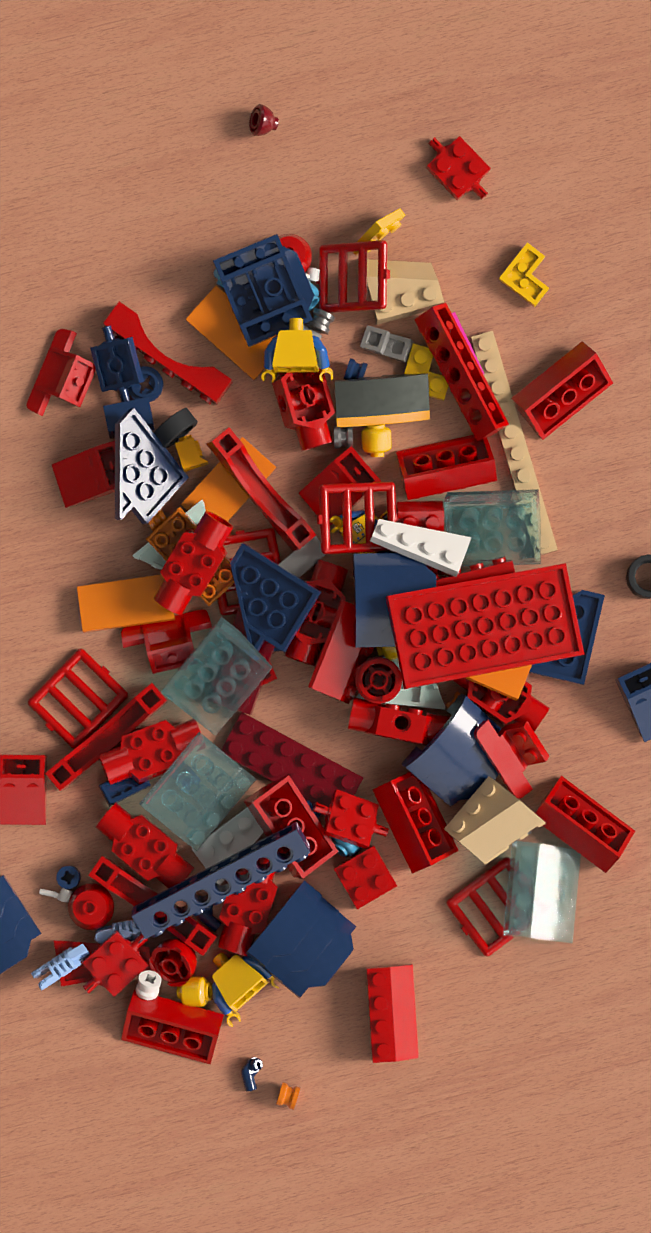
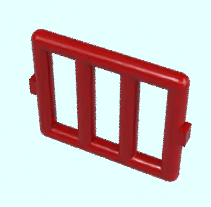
[316,240,390,313]
[317,482,400,554]
[217,528,281,616]
[28,648,128,749]
[446,857,547,957]

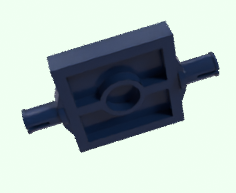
[90,326,144,402]

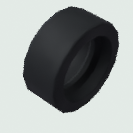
[154,408,198,448]
[626,554,651,599]

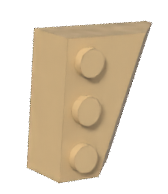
[367,259,444,325]
[444,776,546,864]

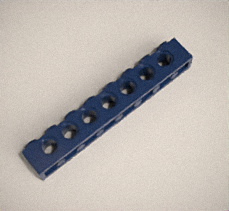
[132,822,310,939]

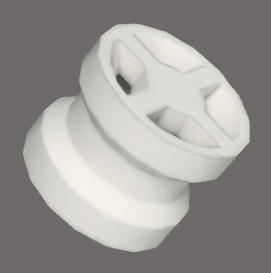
[136,970,162,1000]

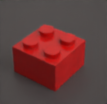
[334,845,397,910]

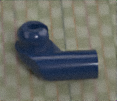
[198,904,222,932]
[241,1057,263,1092]

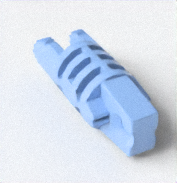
[95,920,142,944]
[31,944,90,990]

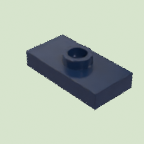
[99,777,151,807]

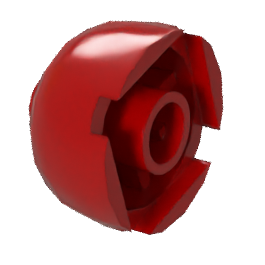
[149,939,197,987]

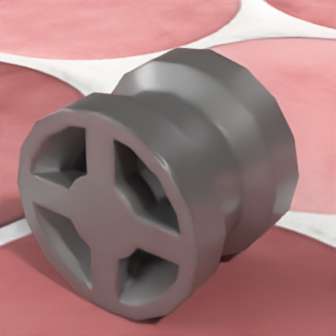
[307,308,335,335]
[334,426,353,449]

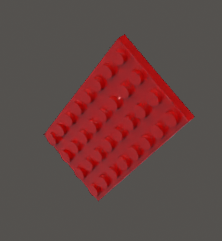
[386,563,584,689]

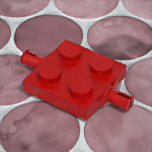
[426,136,491,200]
[313,789,389,849]
[82,930,149,997]

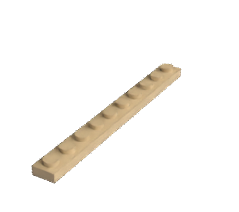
[470,331,558,557]

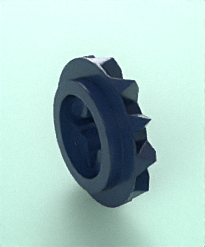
[127,366,164,402]

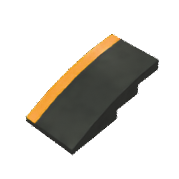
[335,373,430,427]

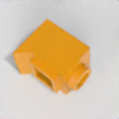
[175,435,209,472]

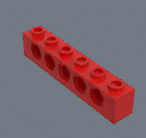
[414,303,509,441]

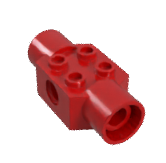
[272,368,335,451]
[154,511,234,615]
[284,560,349,666]
[452,678,550,731]
[348,697,450,746]
[99,718,206,785]
[95,803,194,889]
[217,858,278,956]

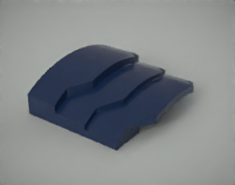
[213,234,315,347]
[353,553,436,648]
[401,693,501,807]
[0,875,42,974]
[245,881,357,998]

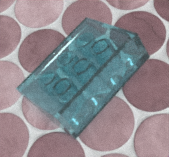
[444,489,541,566]
[161,617,272,736]
[139,732,256,851]
[503,841,581,944]

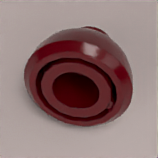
[249,104,279,136]

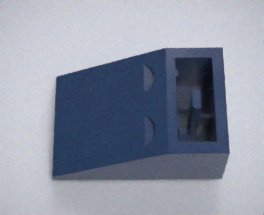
[615,663,651,742]

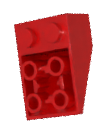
[51,440,115,508]
[298,446,381,526]
[397,501,444,575]
[0,755,47,825]

